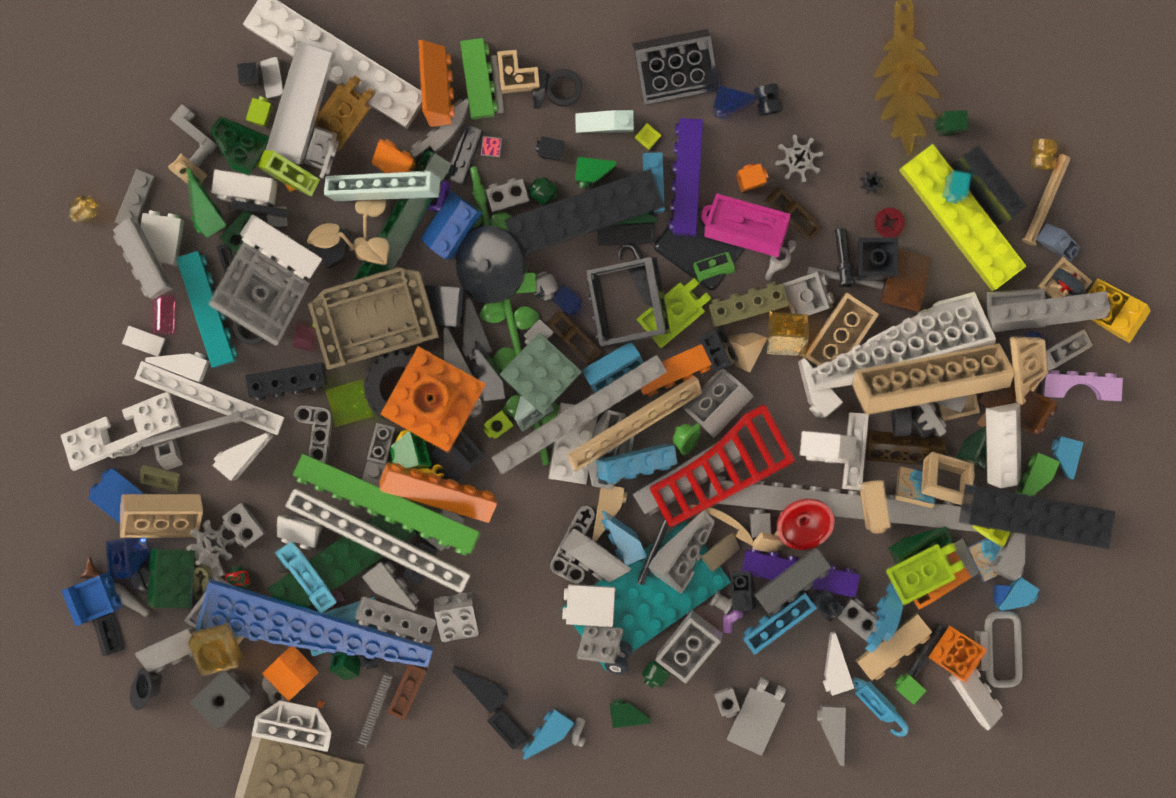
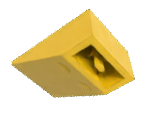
[1087,278,1151,343]

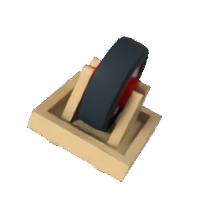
[1037,257,1093,298]

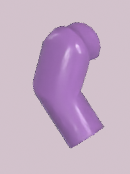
[723,608,744,633]

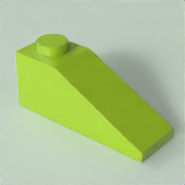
[256,150,320,196]

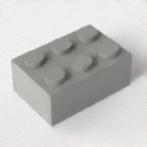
[655,610,723,684]

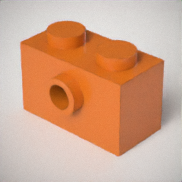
[736,163,768,193]

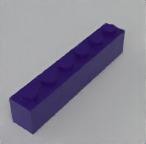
[669,118,703,236]
[741,547,860,597]

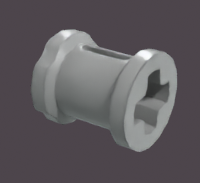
[709,590,733,614]

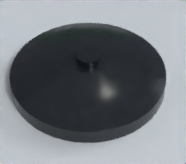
[456,226,526,303]

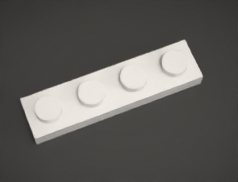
[842,412,869,490]

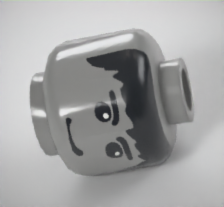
[534,271,558,301]

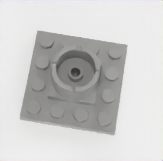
[209,242,310,346]

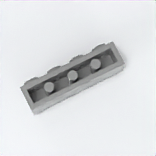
[354,597,437,644]

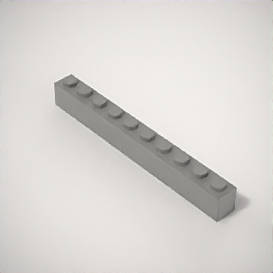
[492,355,667,474]

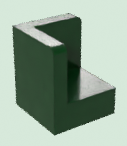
[329,652,361,680]

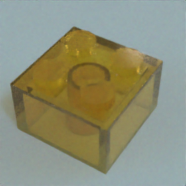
[767,312,808,357]
[188,623,242,676]

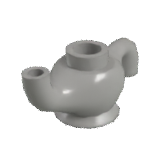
[765,240,796,281]

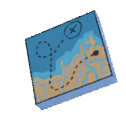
[967,538,1001,582]

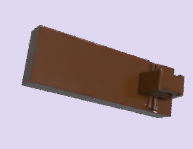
[387,664,428,720]

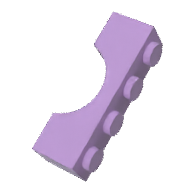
[1041,370,1123,401]

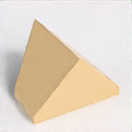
[728,332,767,372]

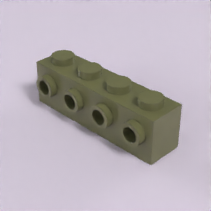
[708,282,789,328]

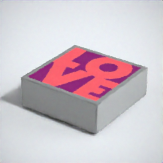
[481,136,502,158]

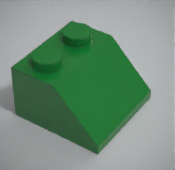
[575,157,616,189]

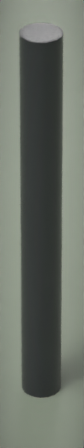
[637,514,674,586]

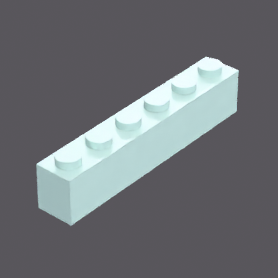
[324,171,440,201]

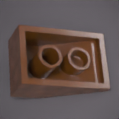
[879,249,931,313]

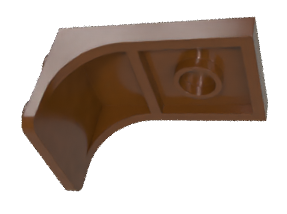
[978,378,1057,434]

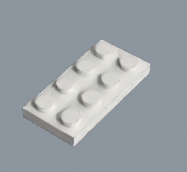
[548,403,598,484]

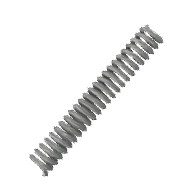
[357,673,394,748]

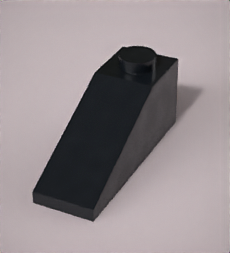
[452,666,508,714]

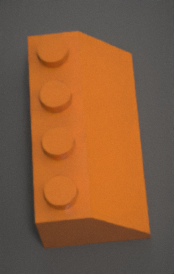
[419,40,455,127]

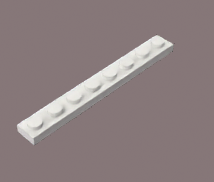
[134,361,285,435]

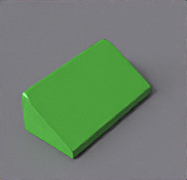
[693,252,735,284]

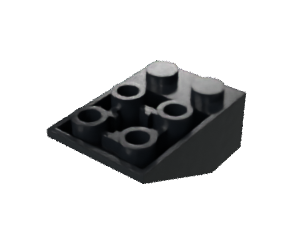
[429,429,486,482]

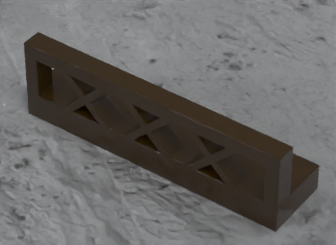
[866,431,946,465]

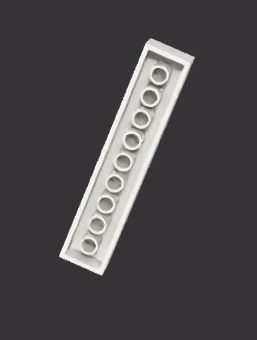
[243,0,422,130]

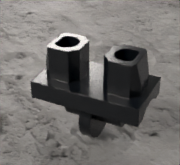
[810,589,843,622]

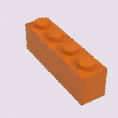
[640,344,712,397]

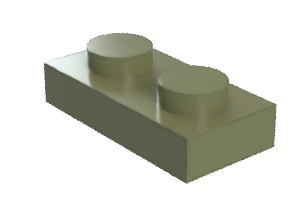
[140,465,180,492]

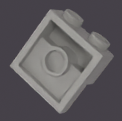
[783,271,835,320]

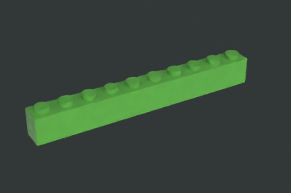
[293,454,481,556]

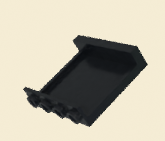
[951,145,1027,225]

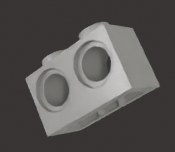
[486,177,529,214]
[222,502,266,548]
[837,598,879,641]

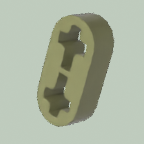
[193,564,213,601]

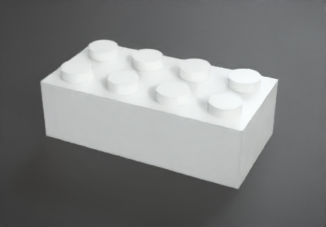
[240,215,322,279]

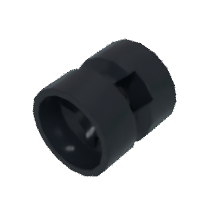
[754,83,783,116]

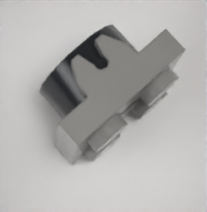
[911,402,947,439]

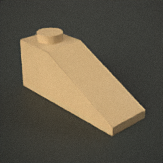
[592,486,627,542]

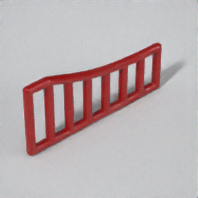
[650,405,795,527]

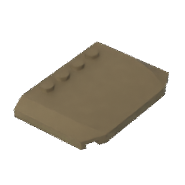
[308,268,439,370]

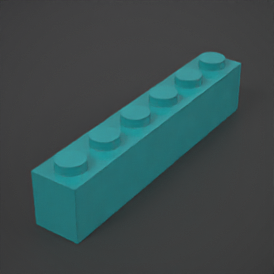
[176,251,238,368]

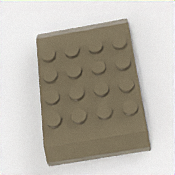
[234,736,365,798]

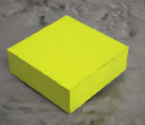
[635,123,662,150]

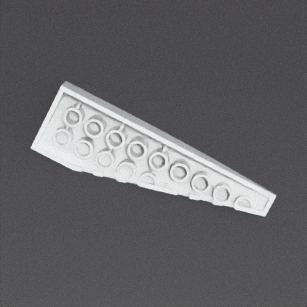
[806,292,996,391]

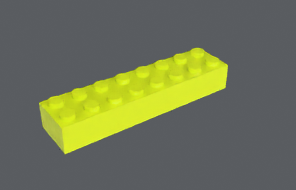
[899,144,1026,291]

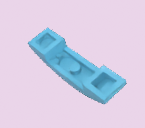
[276,541,337,613]

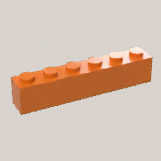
[379,462,497,523]

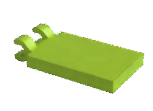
[637,278,712,348]
[885,543,965,605]

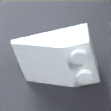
[798,358,842,418]
[213,433,274,481]
[277,514,323,550]

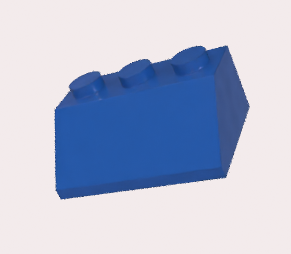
[421,191,483,260]

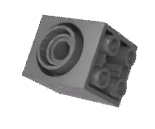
[190,669,253,730]

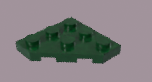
[211,116,269,176]

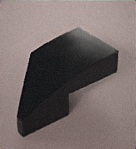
[532,69,547,109]

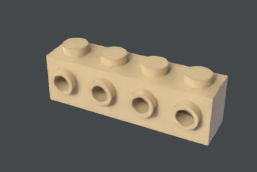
[855,613,932,680]

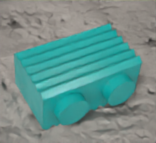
[942,171,971,204]

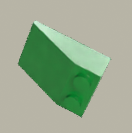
[186,168,226,238]

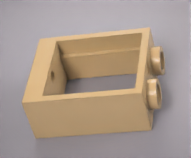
[921,452,975,505]
[859,480,890,533]

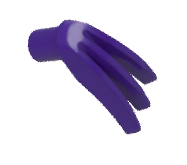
[428,180,450,212]

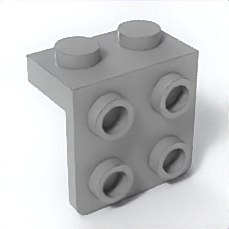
[304,126,339,179]
[434,592,479,642]

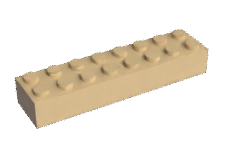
[852,343,1015,415]

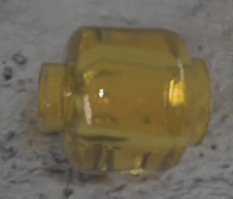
[69,195,98,224]

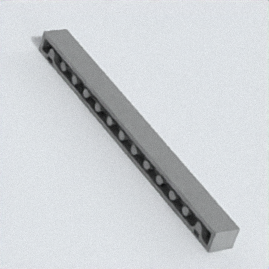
[708,476,977,532]

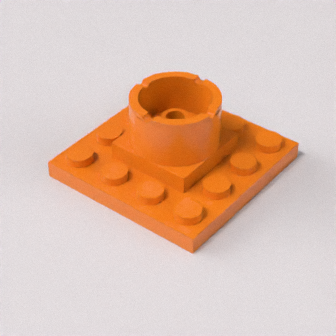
[380,347,486,452]

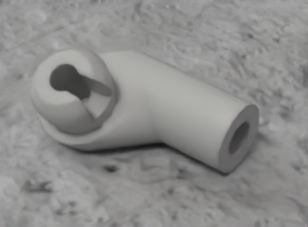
[571,718,586,747]

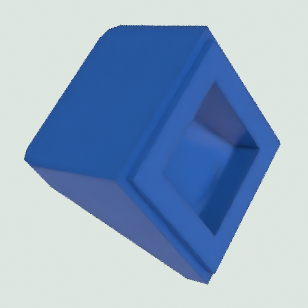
[993,584,1012,605]

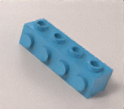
[596,443,677,483]
[742,591,817,655]

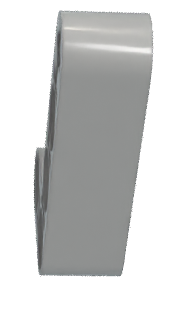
[295,406,333,464]
[550,505,594,583]

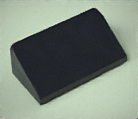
[93,613,125,656]

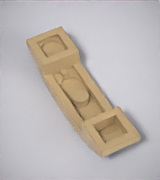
[689,505,754,545]

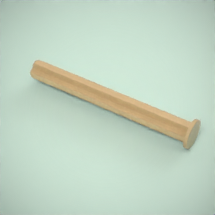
[1022,154,1070,246]

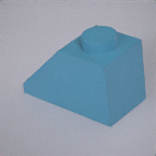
[1051,436,1084,480]
[995,577,1039,611]

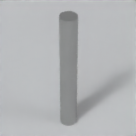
[490,55,504,114]

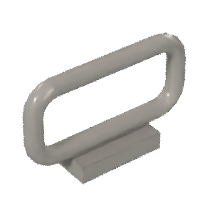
[974,611,1023,688]

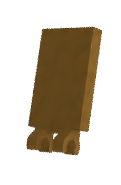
[313,75,376,151]

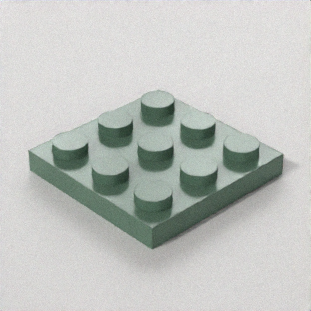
[500,333,581,414]

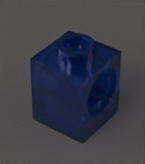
[552,285,582,316]

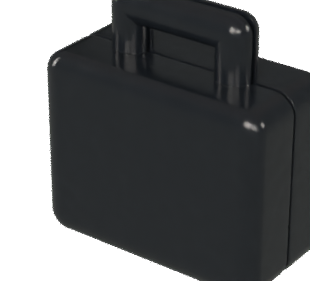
[654,208,745,290]

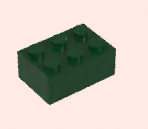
[148,548,195,608]

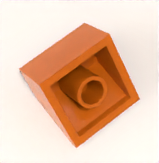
[262,646,319,701]

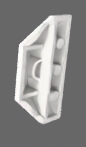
[252,700,332,751]

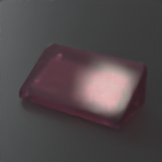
[151,295,175,334]

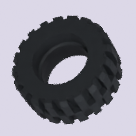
[363,350,434,423]

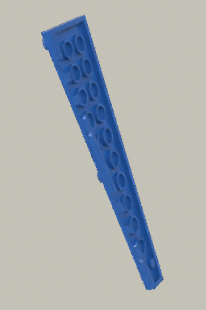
[195,579,434,667]

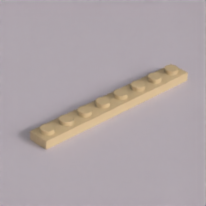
[567,376,702,471]

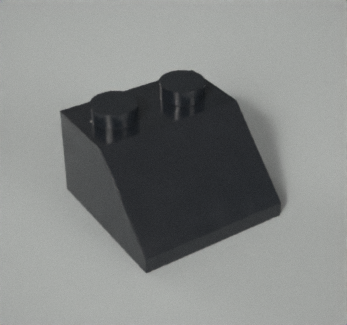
[857,238,898,281]

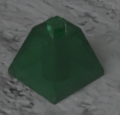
[957,426,987,472]

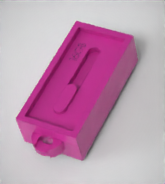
[701,193,791,257]

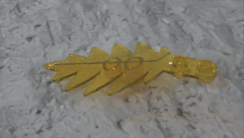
[874,0,940,155]

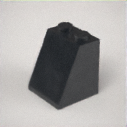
[424,285,465,329]

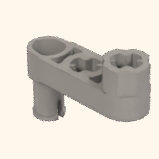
[170,104,218,167]

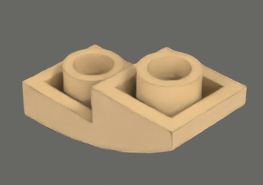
[752,531,787,552]

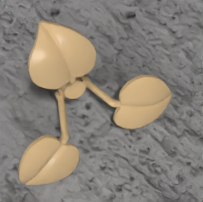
[307,199,389,264]

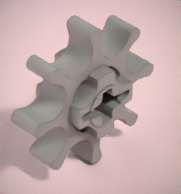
[775,135,823,183]
[186,520,235,569]

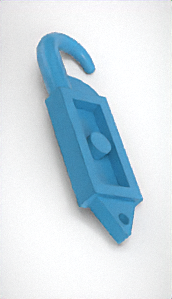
[853,677,909,737]

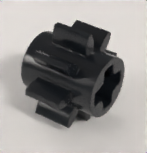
[860,171,883,195]

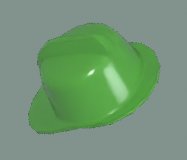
[673,423,701,455]

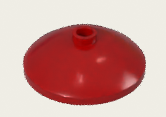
[777,499,834,550]

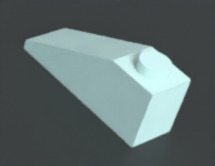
[576,110,634,133]

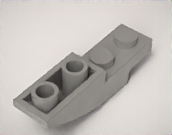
[410,98,469,159]
[362,423,395,488]

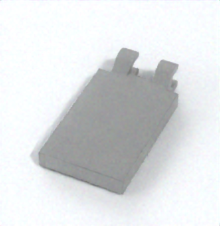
[726,677,786,756]

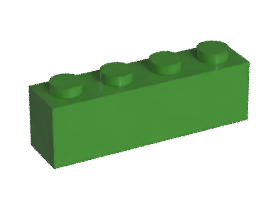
[460,38,498,120]

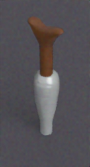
[80,557,150,617]

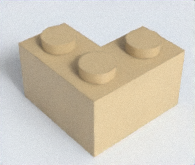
[497,50,540,94]

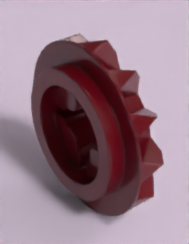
[874,207,905,238]

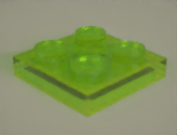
[325,379,373,427]

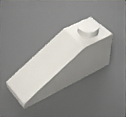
[145,352,210,382]
[823,632,854,696]

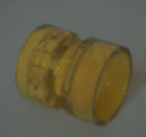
[1030,139,1058,170]

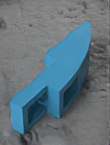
[865,582,903,653]

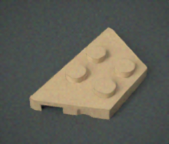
[1010,337,1048,405]

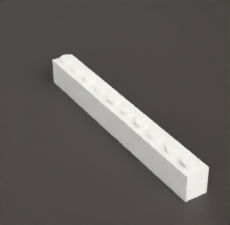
[286,488,471,593]

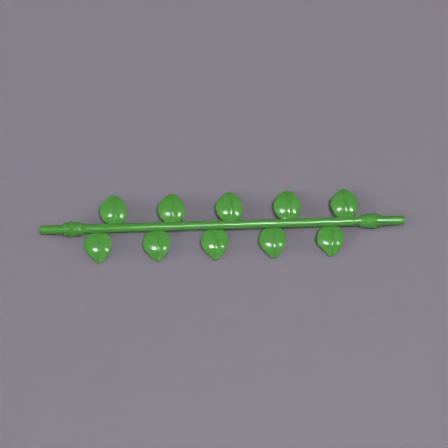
[469,166,559,465]

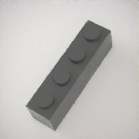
[754,548,831,614]

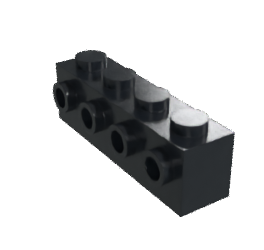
[245,362,327,401]

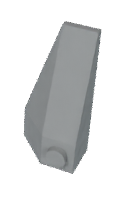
[648,510,715,594]

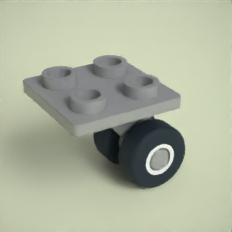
[577,625,633,674]

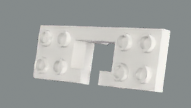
[61,392,181,471]

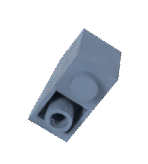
[1037,223,1081,263]

